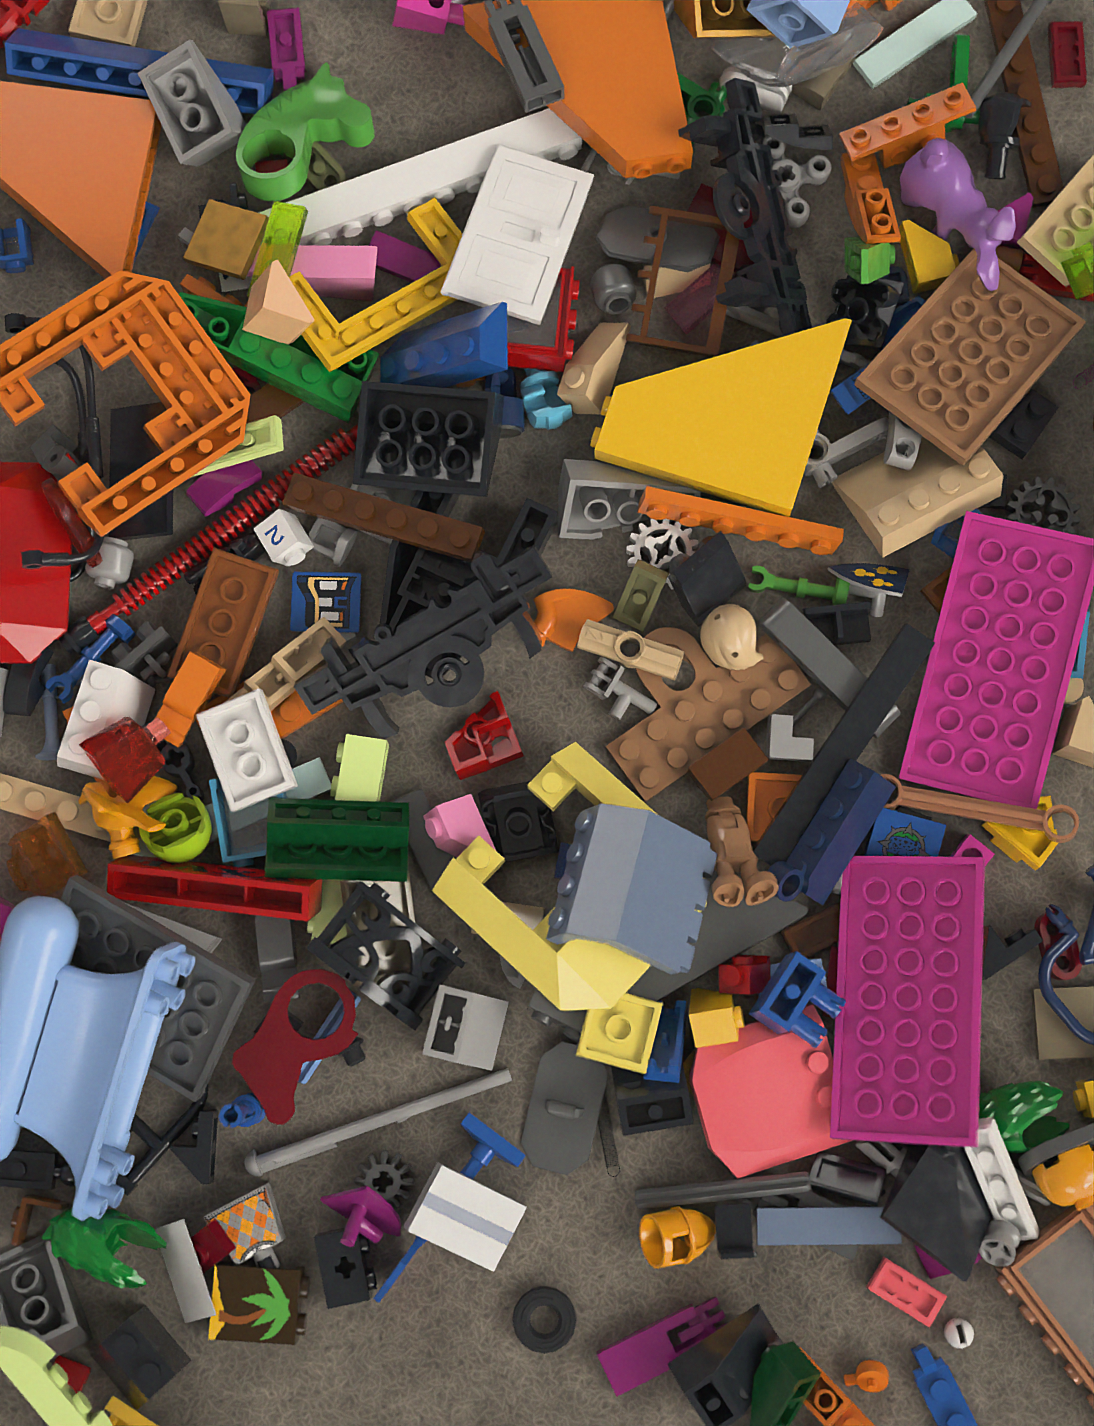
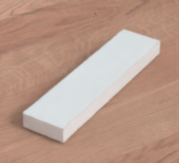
[964,1117,1040,1241]

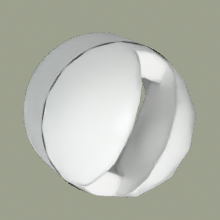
[944,1318,974,1349]

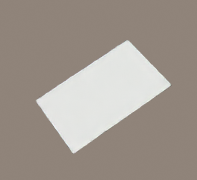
[155,1219,216,1323]

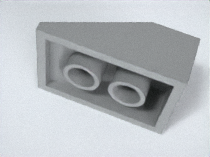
[138,39,246,167]

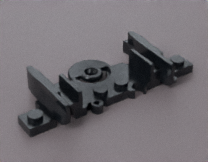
[678,78,812,336]
[294,545,552,739]

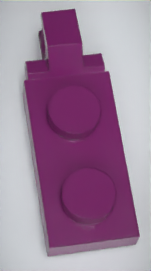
[267,8,306,92]

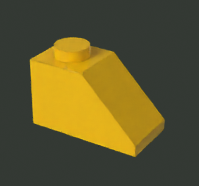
[899,220,959,294]
[689,988,744,1048]

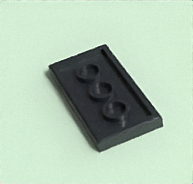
[108,402,174,541]

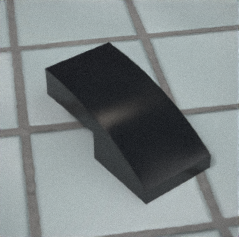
[3,647,54,716]

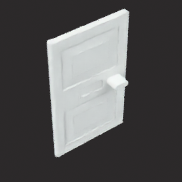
[441,145,594,325]

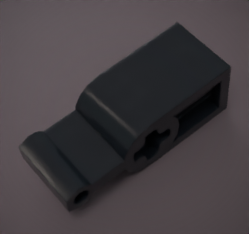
[139,719,204,800]

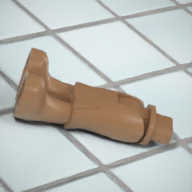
[705,797,779,907]

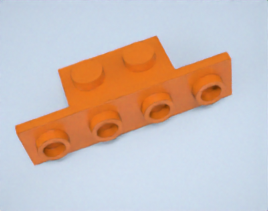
[839,83,976,169]

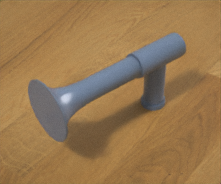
[35,664,85,761]

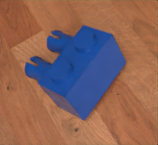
[748,952,846,1048]

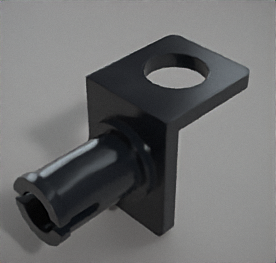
[714,1203,757,1259]

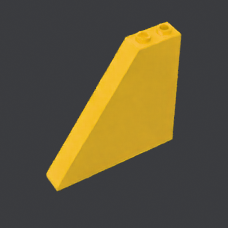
[590,318,852,517]

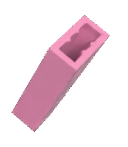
[247,245,377,301]

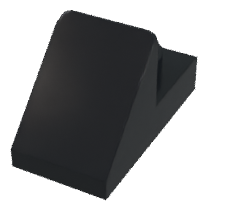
[982,925,1043,980]
[169,1110,219,1185]

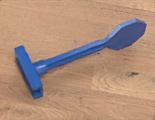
[373,1113,526,1303]

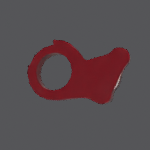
[232,969,359,1125]

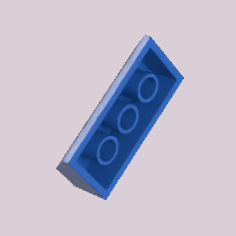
[380,301,508,388]

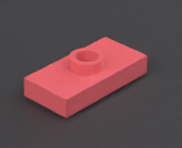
[866,1256,947,1328]

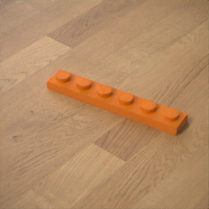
[637,486,844,555]

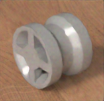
[979,1220,1021,1267]

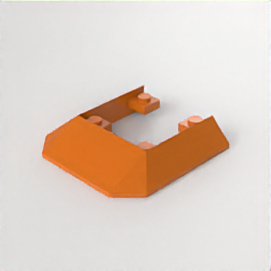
[0,270,251,537]

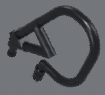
[115,1084,208,1196]

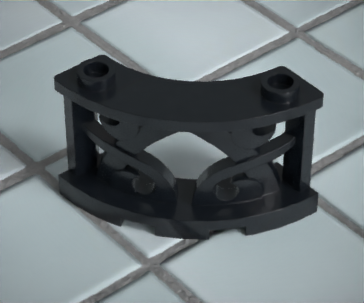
[306,880,466,1030]

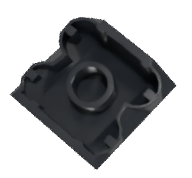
[826,275,904,348]
[668,531,746,627]
[478,781,559,862]

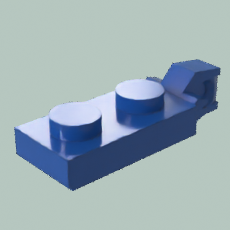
[911,1343,978,1426]

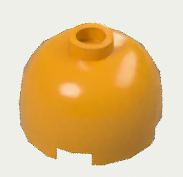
[1032,1144,1094,1210]

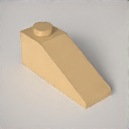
[557,323,631,415]

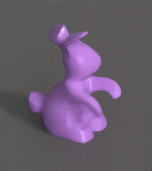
[900,137,1016,291]

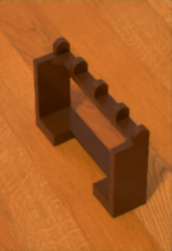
[626,206,739,357]

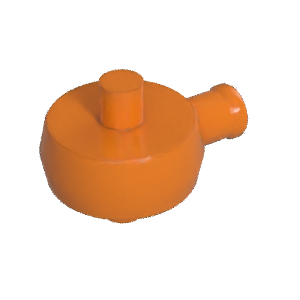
[844,1360,889,1393]

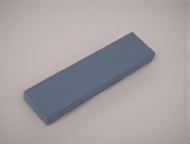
[756,1206,902,1245]

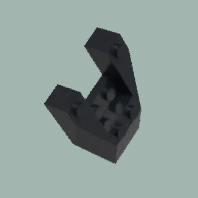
[379,491,558,679]

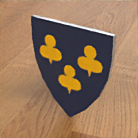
[828,563,910,617]

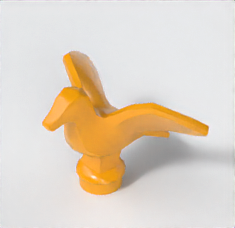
[78,773,178,859]

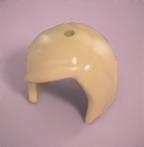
[700,604,763,670]

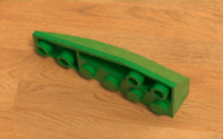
[179,292,379,423]

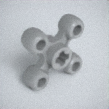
[737,134,831,228]

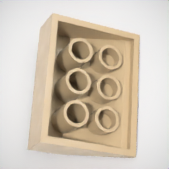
[832,436,1003,558]

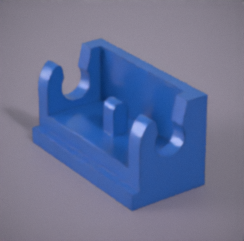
[644,1000,687,1083]

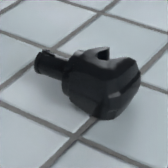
[978,92,1031,180]

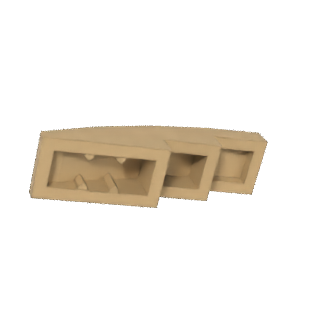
[223,617,347,711]

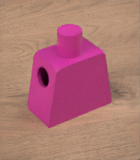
[392,0,464,34]

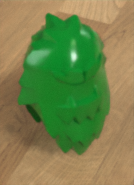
[979,1081,1070,1154]
[42,1207,167,1289]

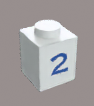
[254,509,314,567]

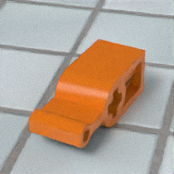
[154,651,226,747]

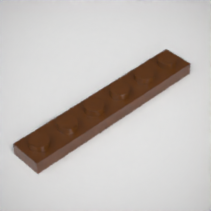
[282,473,485,562]

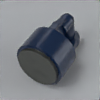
[485,366,525,438]

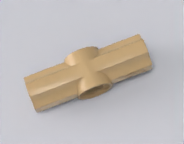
[577,619,684,681]

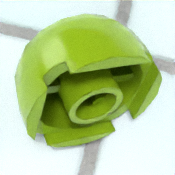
[139,793,212,863]

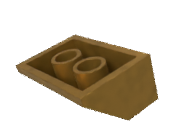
[673,0,776,38]

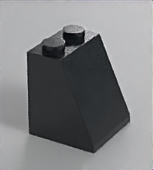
[91,1306,191,1410]

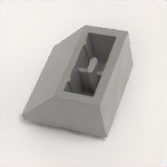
[422,985,509,1070]

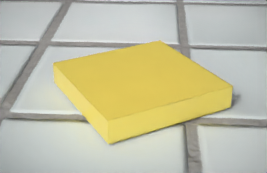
[575,993,663,1074]

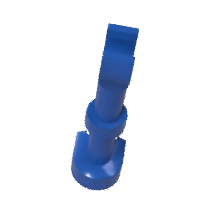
[45,614,136,703]

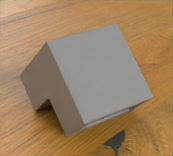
[766,714,814,762]

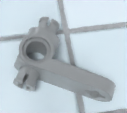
[804,417,888,488]

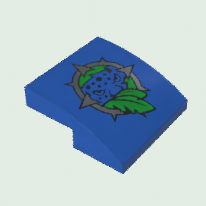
[863,808,946,857]

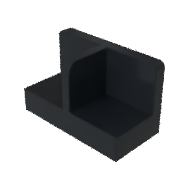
[801,602,872,645]

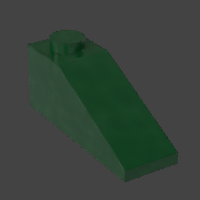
[749,1341,822,1426]

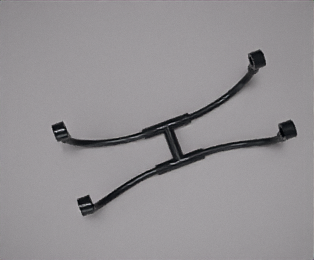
[5,313,104,582]

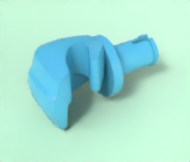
[520,368,573,430]

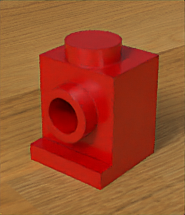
[719,954,771,995]

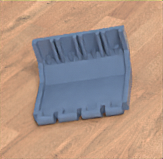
[546,803,717,975]

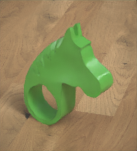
[236,63,375,201]

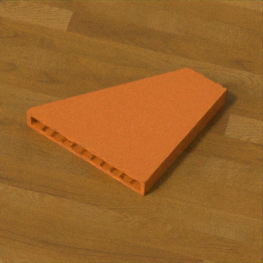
[463,0,693,179]
[0,81,162,279]

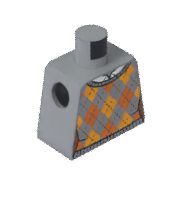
[204,1182,286,1268]

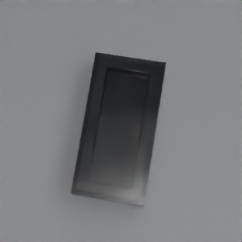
[810,1151,887,1207]

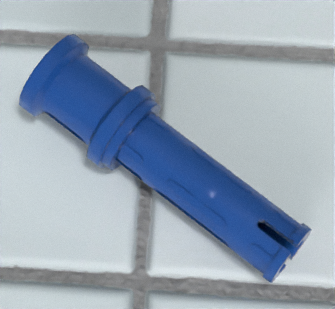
[219,1093,266,1128]

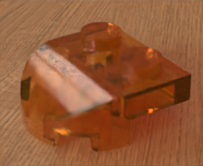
[6,812,88,896]

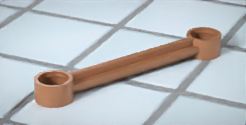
[881,774,1079,843]

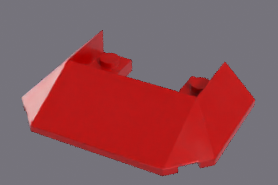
[0,462,74,664]

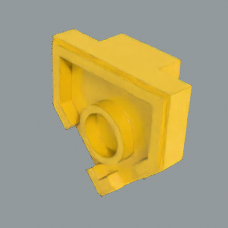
[981,796,1058,871]

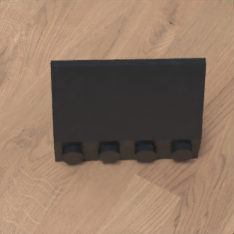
[353,381,504,497]

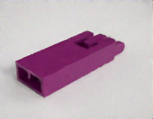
[596,1296,728,1397]

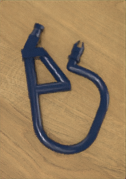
[1038,864,1094,1045]

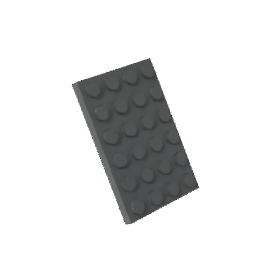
[60,875,256,1102]

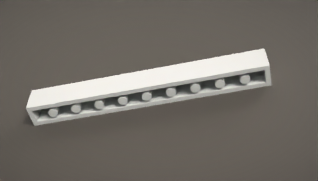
[258,108,582,246]

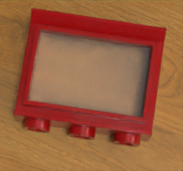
[507,266,580,372]

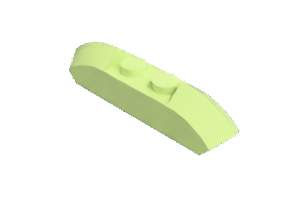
[0,1326,113,1426]

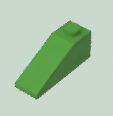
[844,237,895,284]

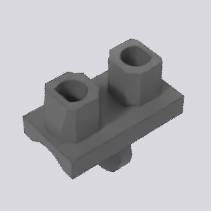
[111,621,178,681]

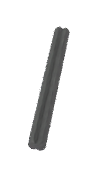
[635,1172,811,1209]

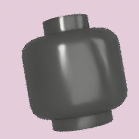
[590,264,637,314]

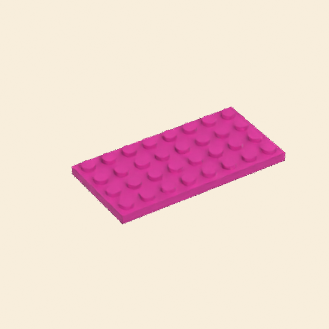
[899,511,1094,809]
[830,856,985,1148]

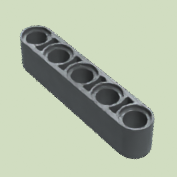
[758,597,901,739]

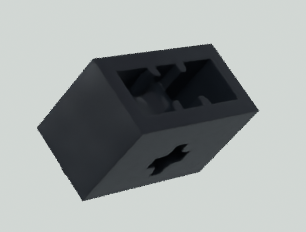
[314,1228,377,1309]

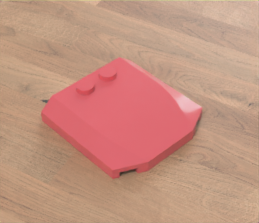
[689,1004,853,1179]

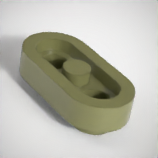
[306,141,347,192]

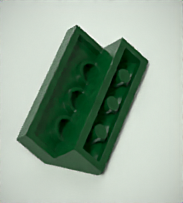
[265,798,409,882]

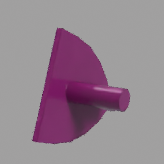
[320,1186,402,1247]

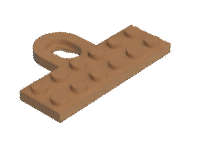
[605,627,811,803]

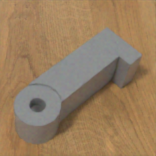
[884,409,922,471]

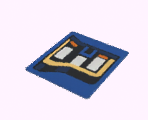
[290,572,361,633]

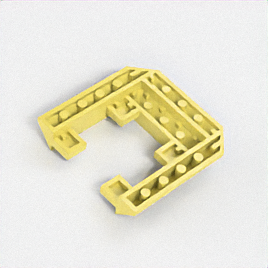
[432,742,707,1011]

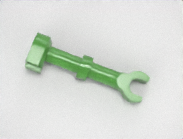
[748,566,850,605]

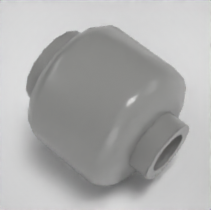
[85,537,134,589]

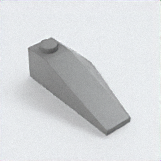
[558,459,701,540]

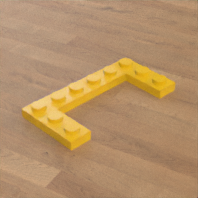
[289,198,462,372]

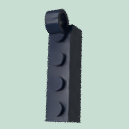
[768,758,896,905]

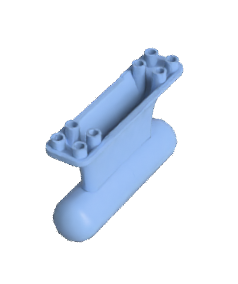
[0,896,195,1221]

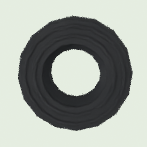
[512,1286,577,1354]

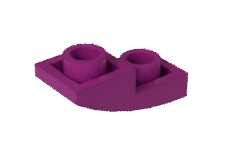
[186,460,262,517]

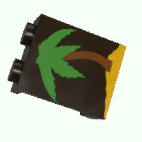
[208,1261,310,1345]

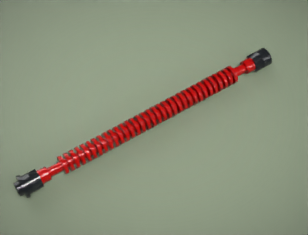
[59,424,358,656]

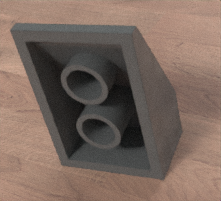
[0,1234,93,1359]

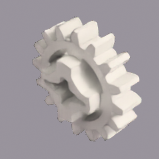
[626,519,699,590]

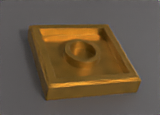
[183,199,271,280]

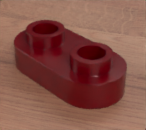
[1034,911,1082,981]

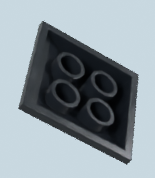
[880,1144,992,1282]

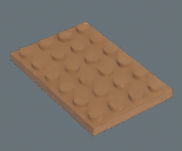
[854,249,1086,466]

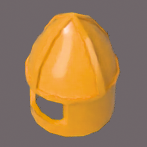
[639,1207,716,1269]

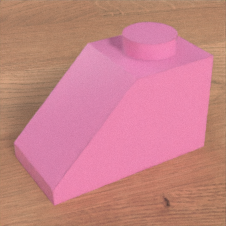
[423,794,496,857]

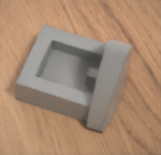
[308,517,358,567]

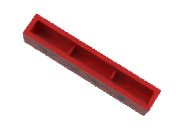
[107,855,323,921]

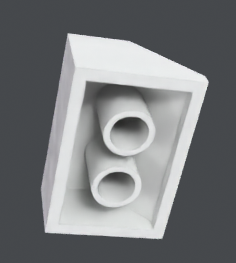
[57,660,155,786]

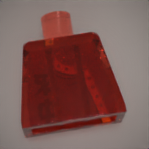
[79,717,170,803]

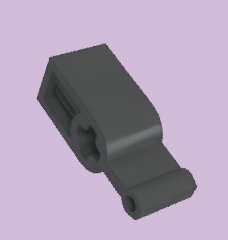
[255,915,300,1002]

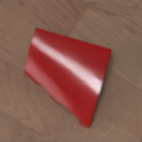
[445,691,524,781]

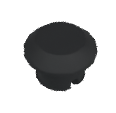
[338,1037,366,1067]

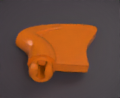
[533,589,614,652]

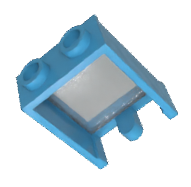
[209,779,287,867]

